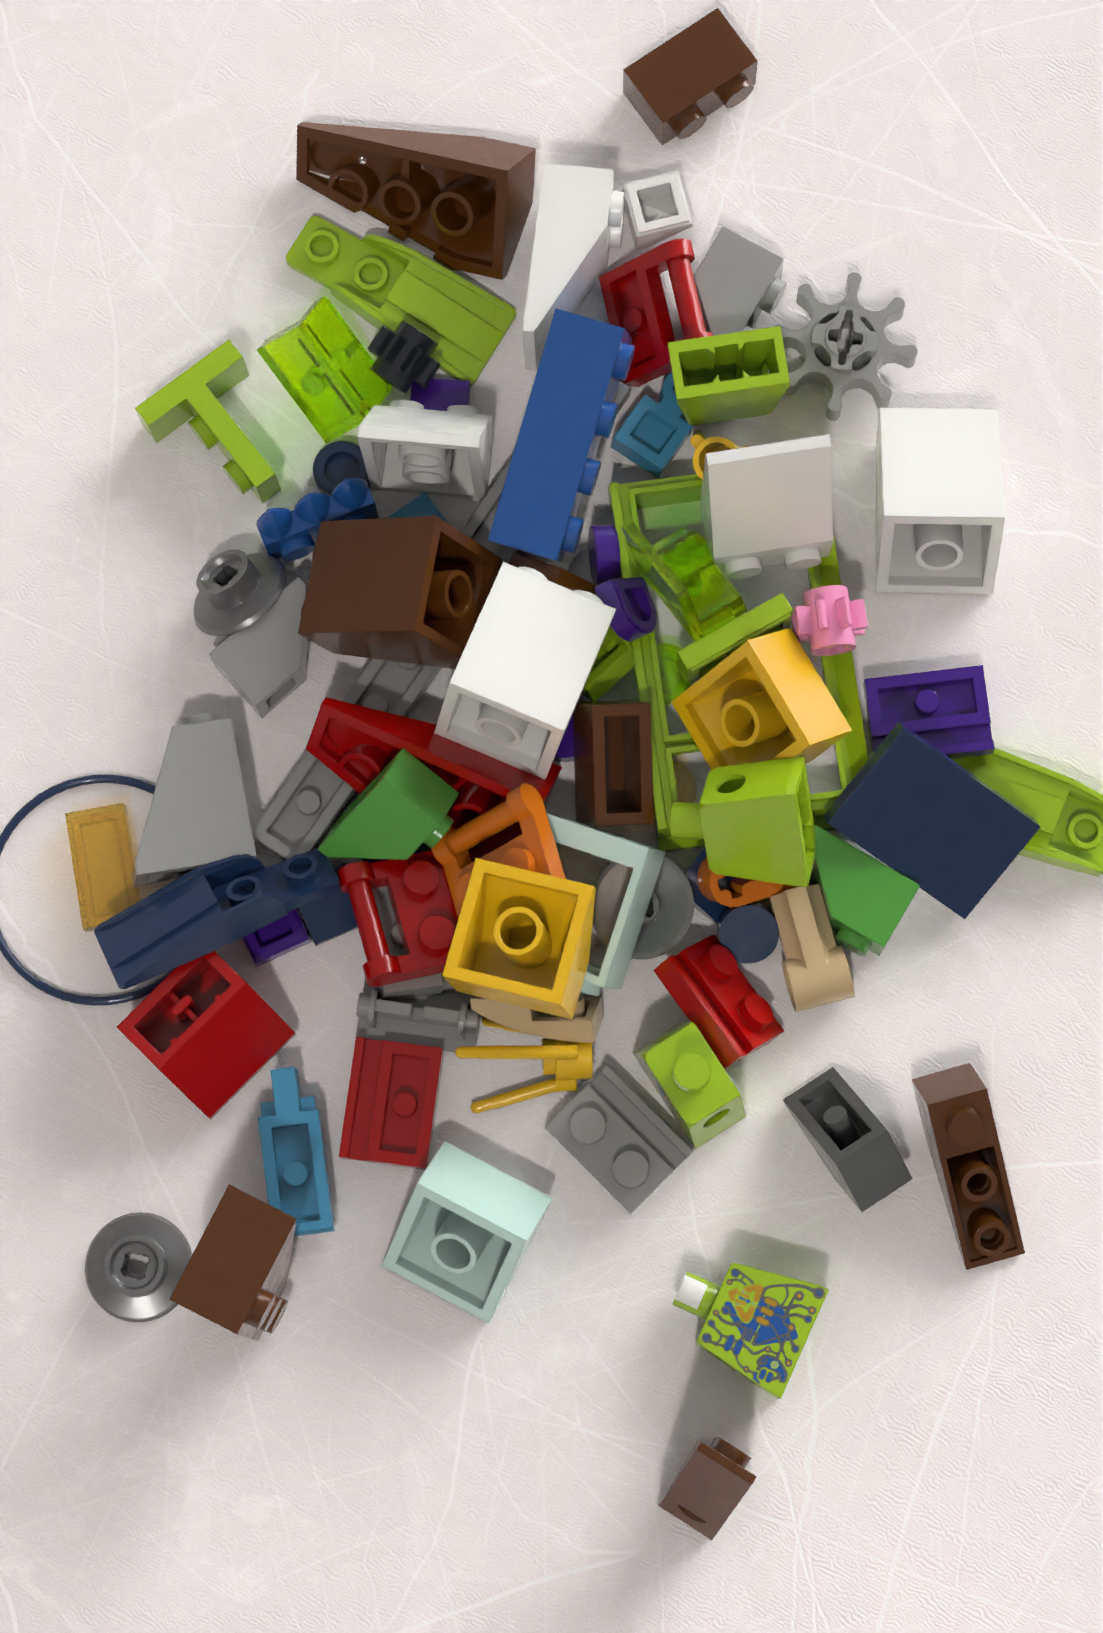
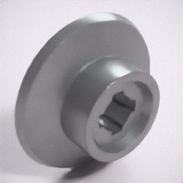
[194,550,286,636]
[593,856,694,959]
[85,1212,192,1322]

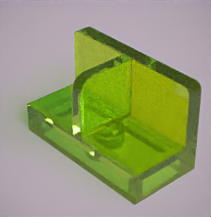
[257,296,392,443]
[622,522,747,643]

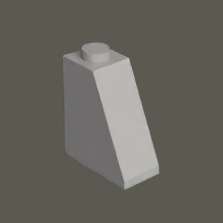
[132,713,257,887]

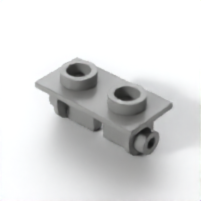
[356,978,481,1052]

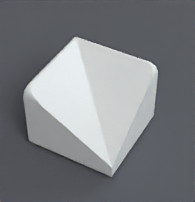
[622,170,693,250]

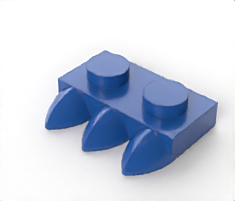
[256,478,379,561]

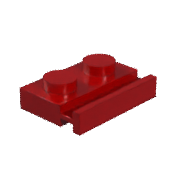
[653,934,784,1069]
[339,1036,444,1170]

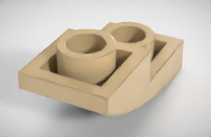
[470,992,604,1043]

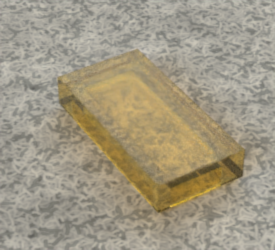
[65,803,141,932]

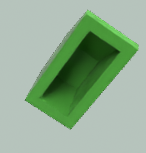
[317,748,459,860]
[812,825,920,956]

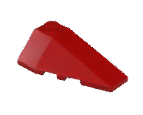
[306,697,562,862]

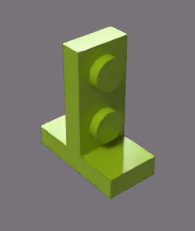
[135,339,281,504]

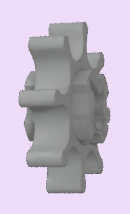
[774,273,918,421]

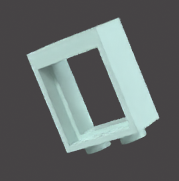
[546,812,666,996]

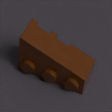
[169,1184,297,1341]

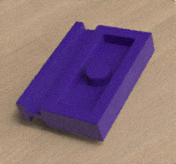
[863,665,995,759]

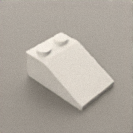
[522,162,624,370]
[358,400,494,499]
[700,434,834,579]

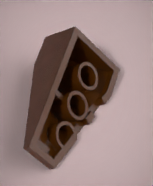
[296,122,536,280]

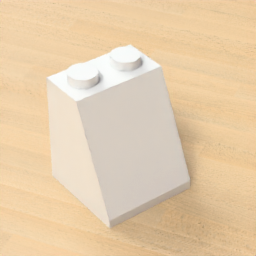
[875,407,1005,594]
[434,562,616,780]

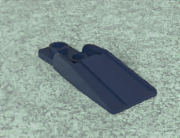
[94,848,341,989]

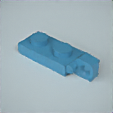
[258,1066,335,1237]

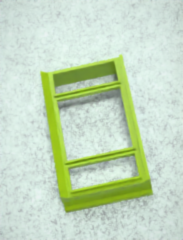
[608,474,868,852]

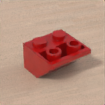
[117,951,296,1120]

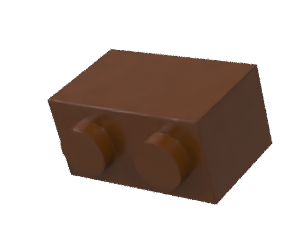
[623,8,758,145]
[573,700,654,827]

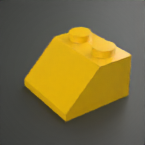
[671,628,852,770]
[442,858,596,1020]

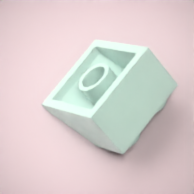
[382,1141,552,1323]

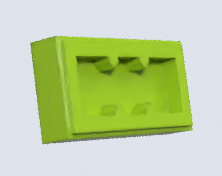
[676,592,793,683]

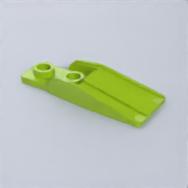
[286,215,516,386]
[952,748,1103,877]

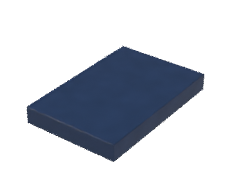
[823,722,1041,919]

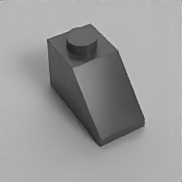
[783,1067,913,1212]

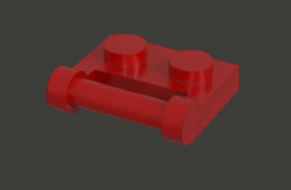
[598,238,713,387]
[336,850,458,987]

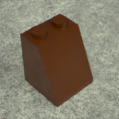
[298,516,503,669]

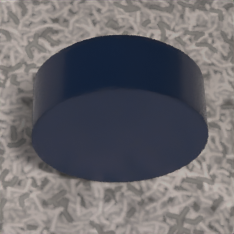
[313,441,370,496]
[717,901,779,963]

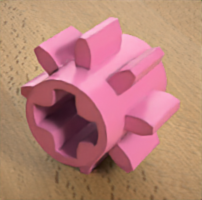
[792,585,868,656]

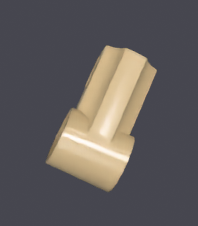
[769,884,855,1012]

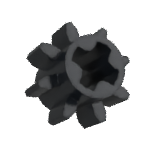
[367,320,440,394]

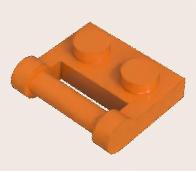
[431,783,566,919]

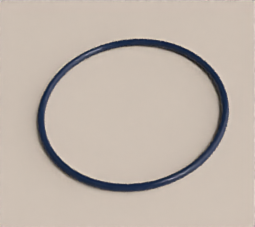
[0,775,175,1006]

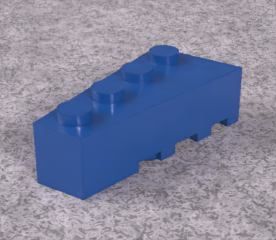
[488,308,635,562]

